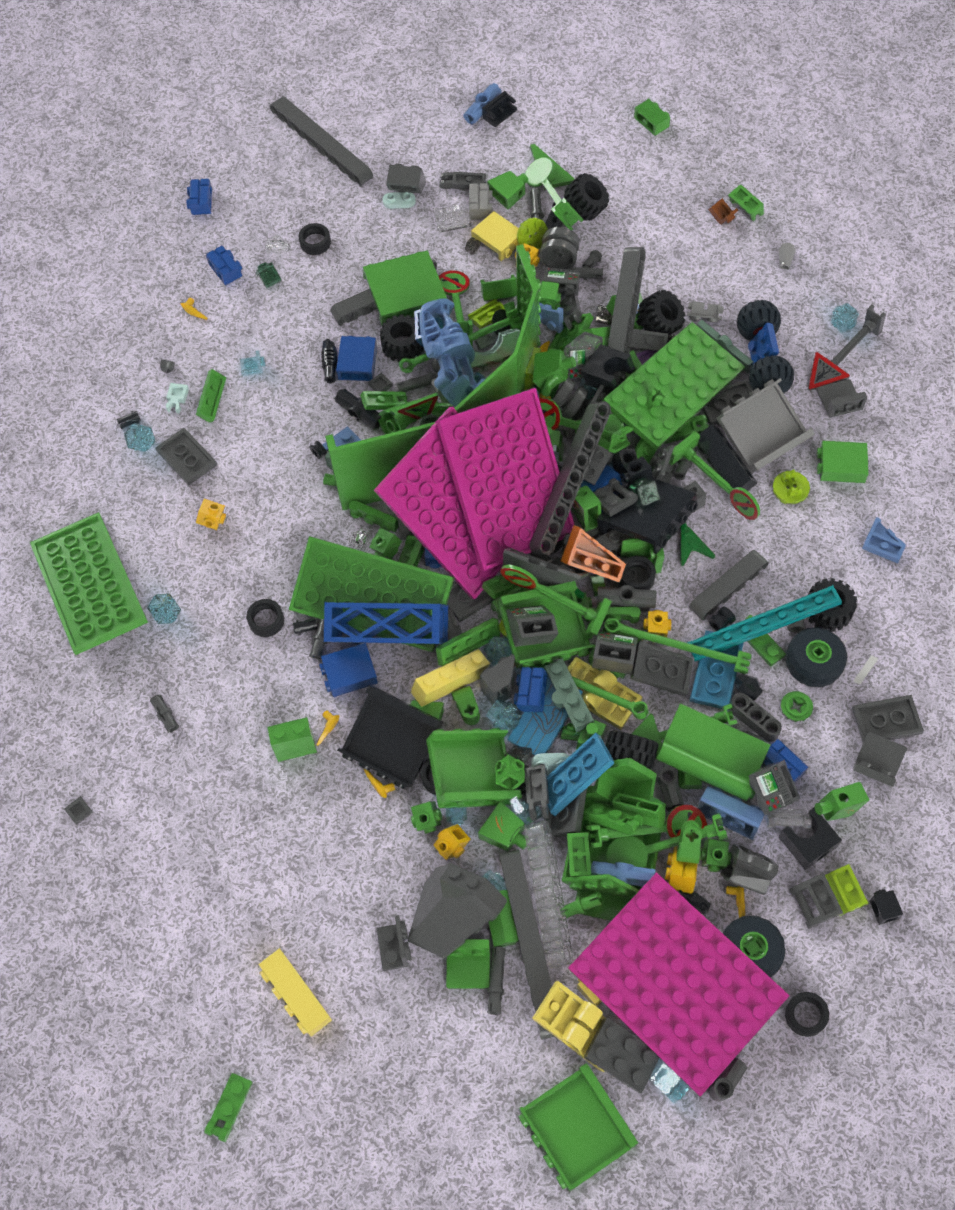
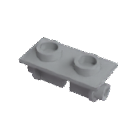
[687,301,724,322]

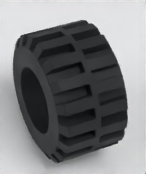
[564,173,609,221]
[638,290,685,336]
[380,315,424,363]
[808,578,857,632]
[606,730,659,769]

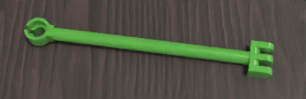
[399,308,523,373]
[604,618,752,674]
[520,663,649,719]

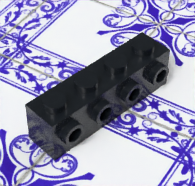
[697,424,758,491]

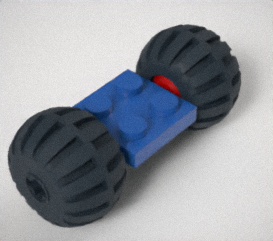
[737,300,794,394]

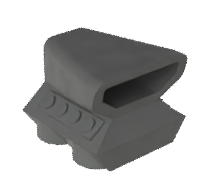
[720,844,779,895]

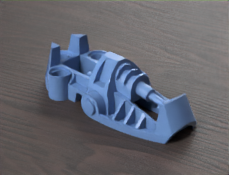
[419,299,486,407]

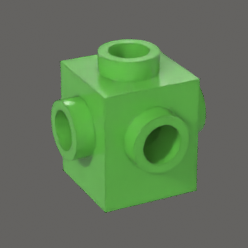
[369,528,402,560]
[495,754,525,790]
[411,801,443,834]
[700,839,731,872]

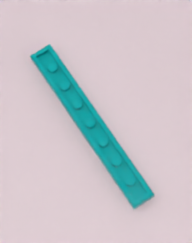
[687,585,842,661]

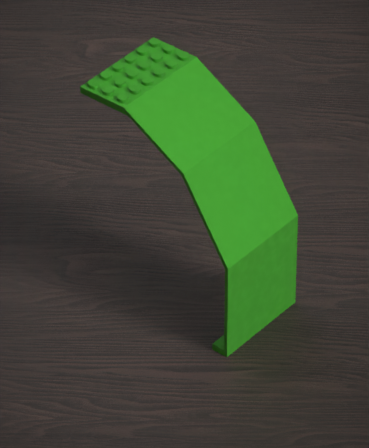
[325,244,541,510]

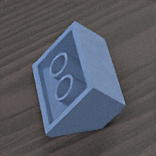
[698,786,764,840]

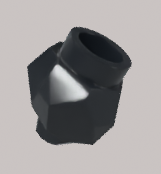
[735,674,764,701]

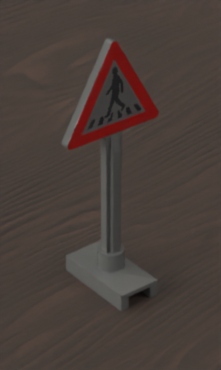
[809,304,886,390]

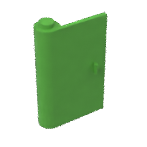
[656,703,770,801]

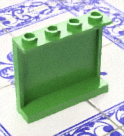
[363,250,447,325]
[498,581,595,669]
[426,728,522,808]
[518,1063,638,1192]

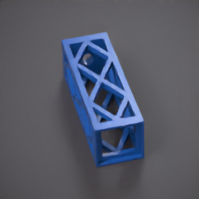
[324,602,448,644]

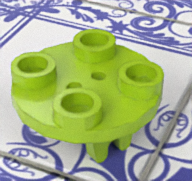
[517,217,548,249]
[772,469,810,504]

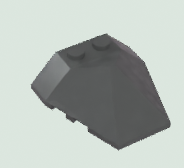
[503,548,590,587]
[408,863,507,959]

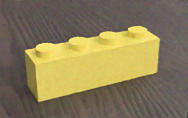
[411,649,490,707]
[259,948,332,1037]

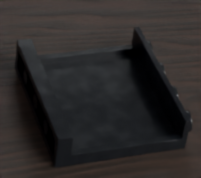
[597,478,698,554]
[337,685,444,789]

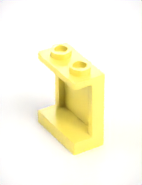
[471,211,519,261]

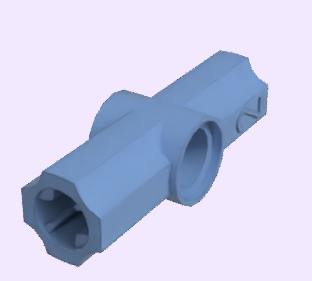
[463,83,502,125]
[591,861,657,887]

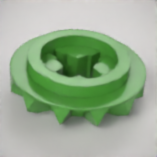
[780,691,813,722]

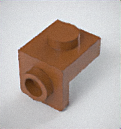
[708,198,739,225]

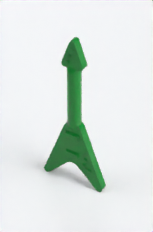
[680,523,715,566]

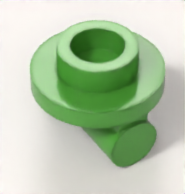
[561,723,582,741]

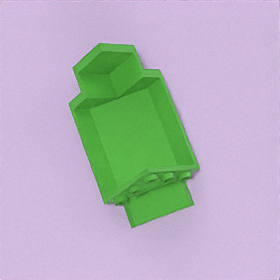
[562,758,666,921]

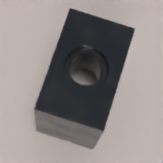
[581,344,635,393]
[779,807,842,870]

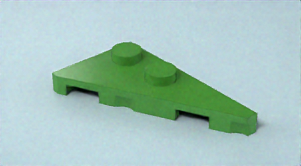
[530,144,574,190]

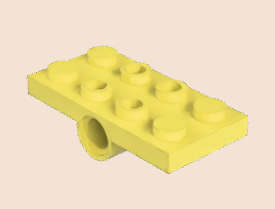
[568,657,642,730]
[532,981,606,1072]

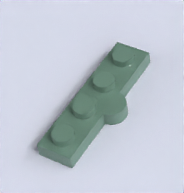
[697,320,753,374]
[544,658,595,732]

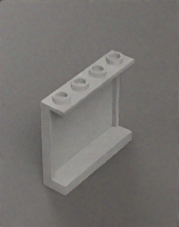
[716,378,815,474]

